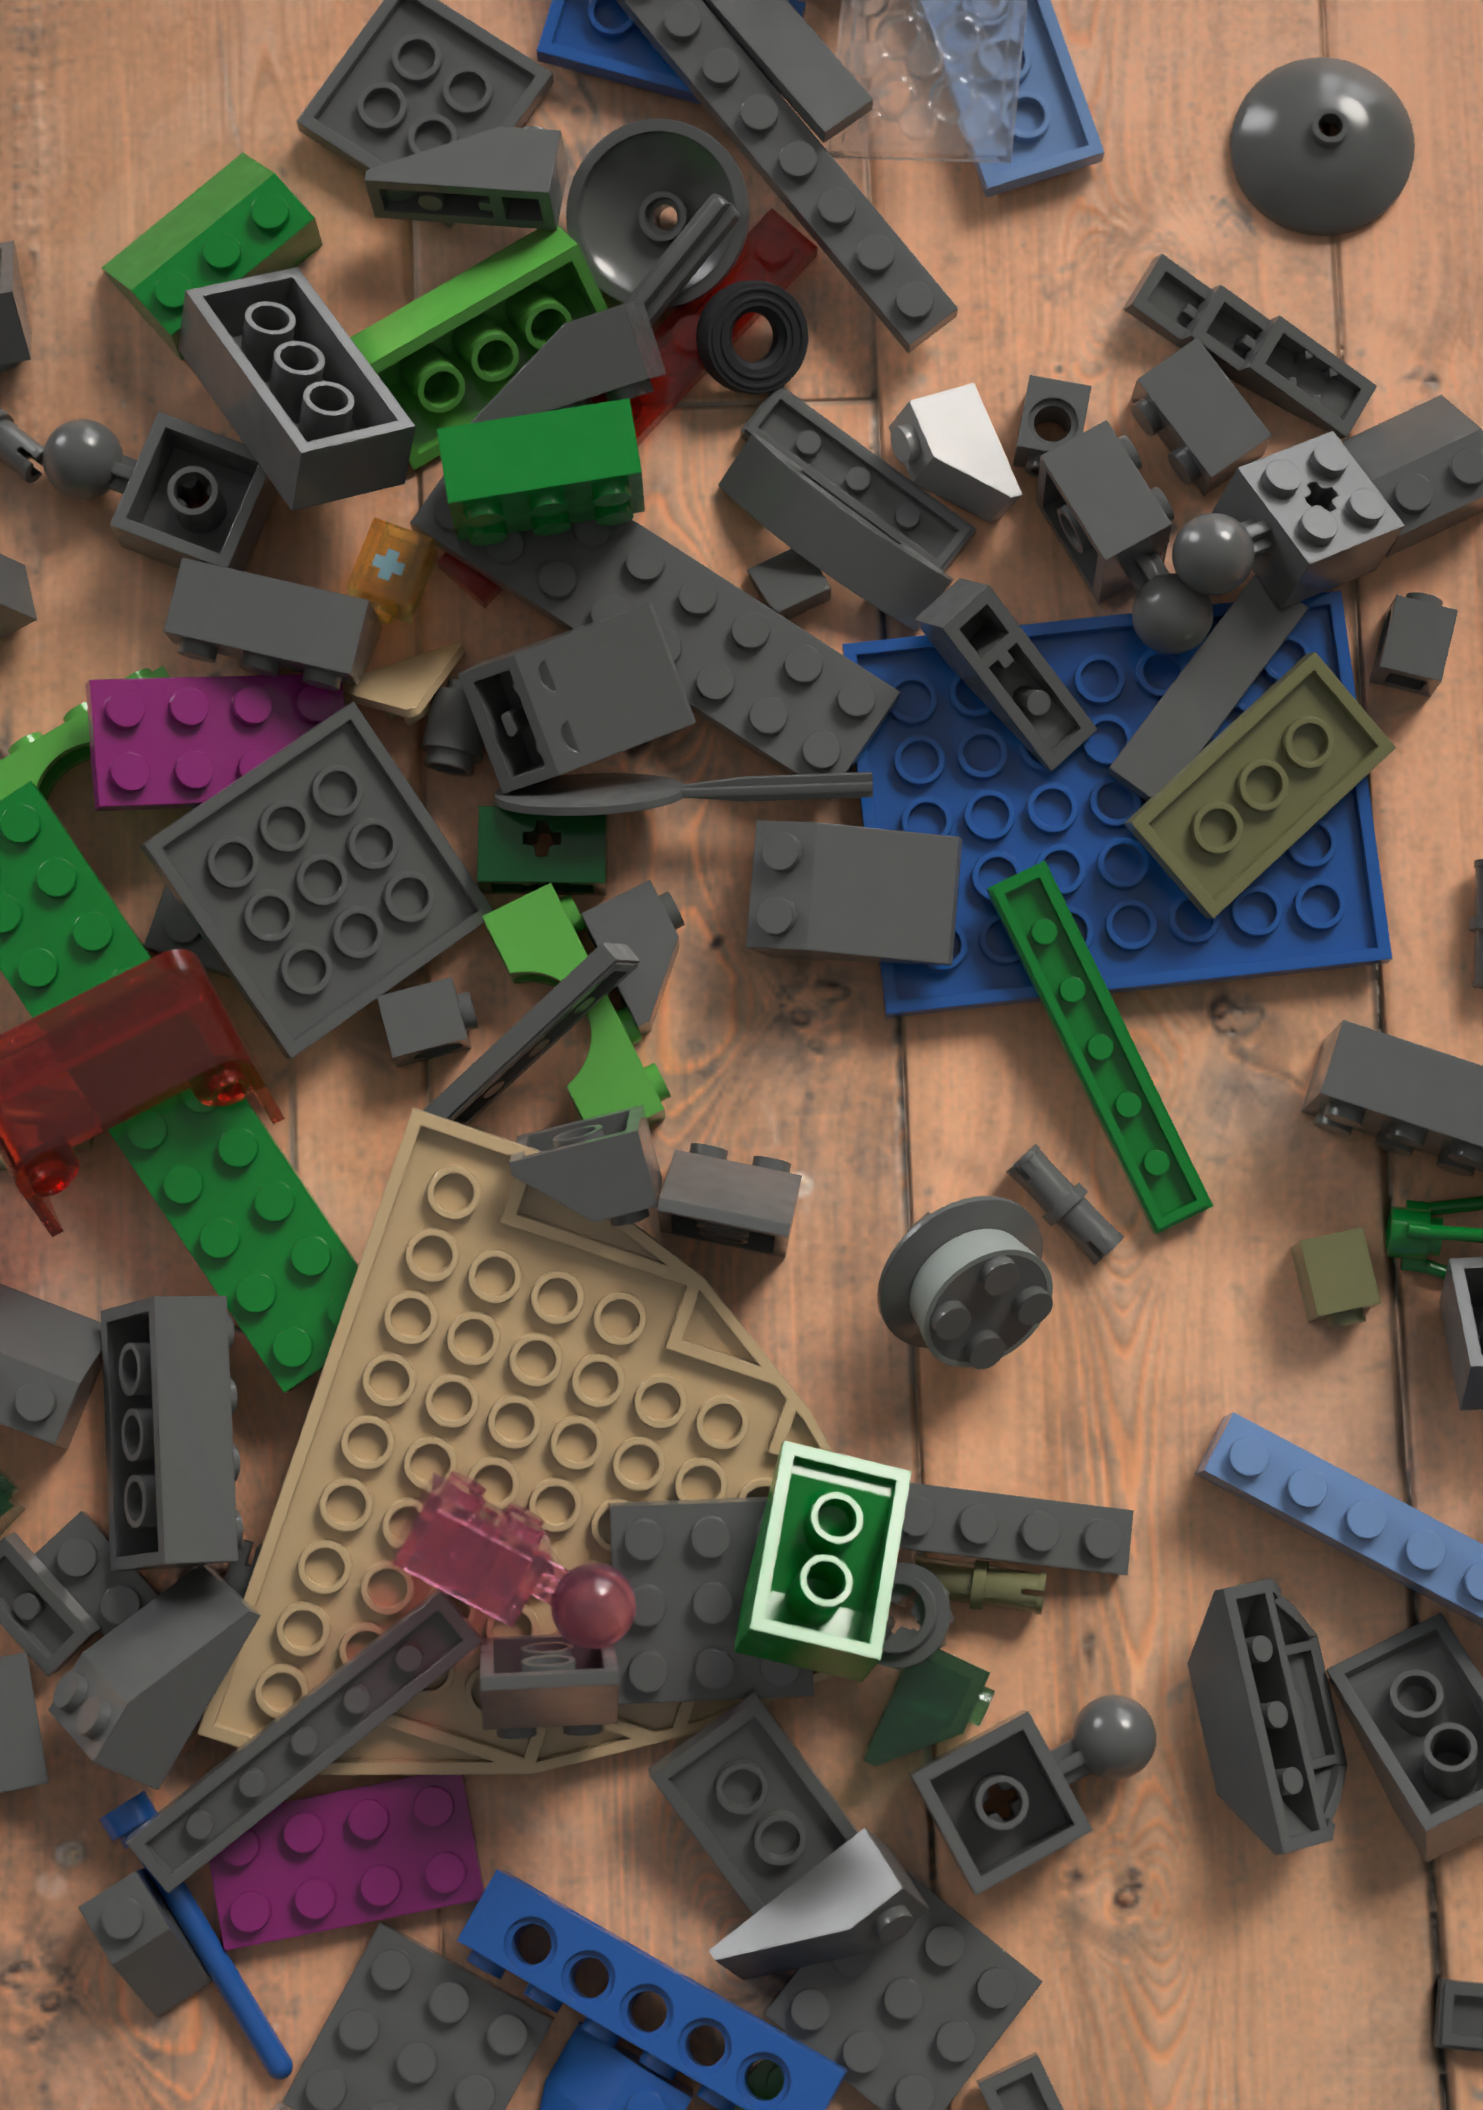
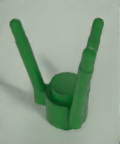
[1386,1196,1483,1280]

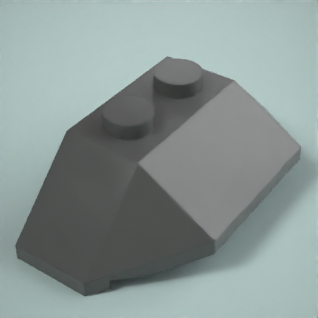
[1187,1578,1347,1855]

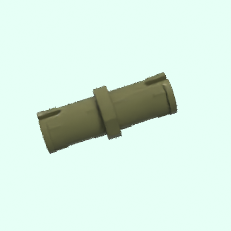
[916,1555,1047,1615]

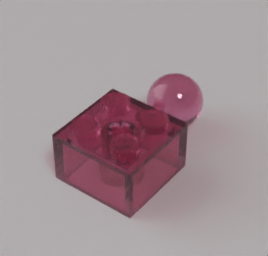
[392,1471,636,1649]

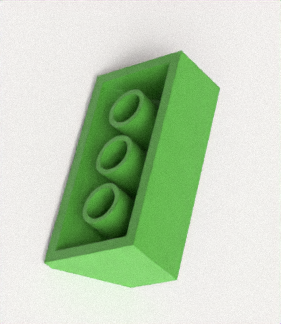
[350,226,608,470]

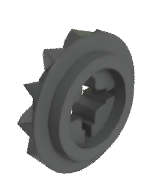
[878,1562,955,1670]

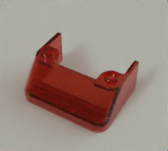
[0,949,285,1237]

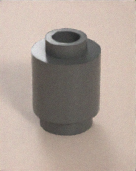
[421,679,485,777]

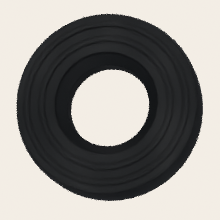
[696,280,808,394]

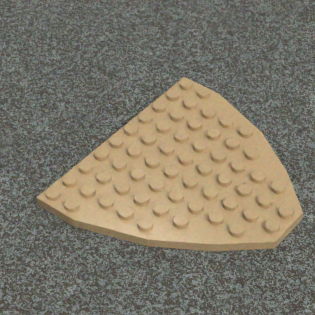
[197,1108,833,1775]

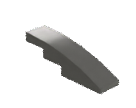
[1123,254,1377,439]

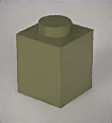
[1290,1227,1381,1330]

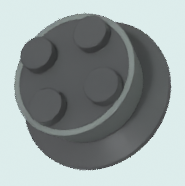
[877,1196,1053,1369]

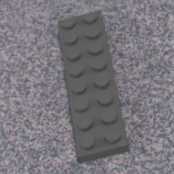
[410,475,900,801]

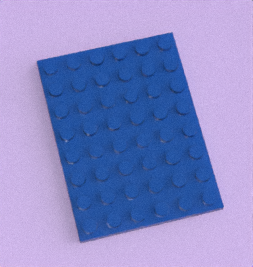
[842,591,1392,1018]

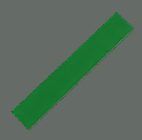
[986,860,1213,1234]

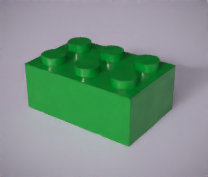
[437,398,645,546]

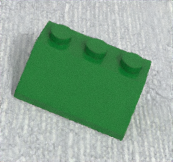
[101,153,323,361]

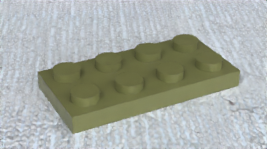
[1124,652,1396,919]

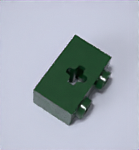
[477,799,608,895]

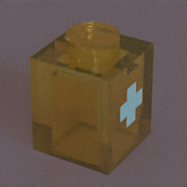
[347,517,438,624]

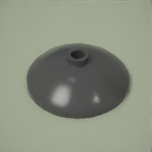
[1230,57,1415,236]
[566,118,750,309]

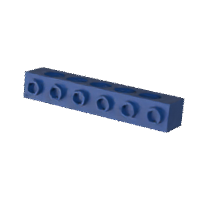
[457,1869,849,2110]

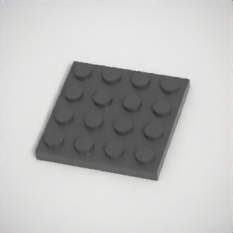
[140,701,494,1059]

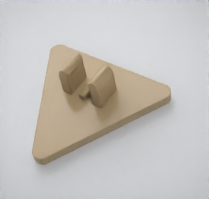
[343,643,464,726]

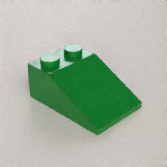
[733,1441,912,1682]

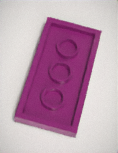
[86,674,345,811]
[209,1775,485,1951]

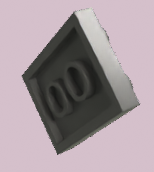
[648,1691,859,1915]

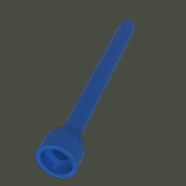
[99,1790,293,2080]

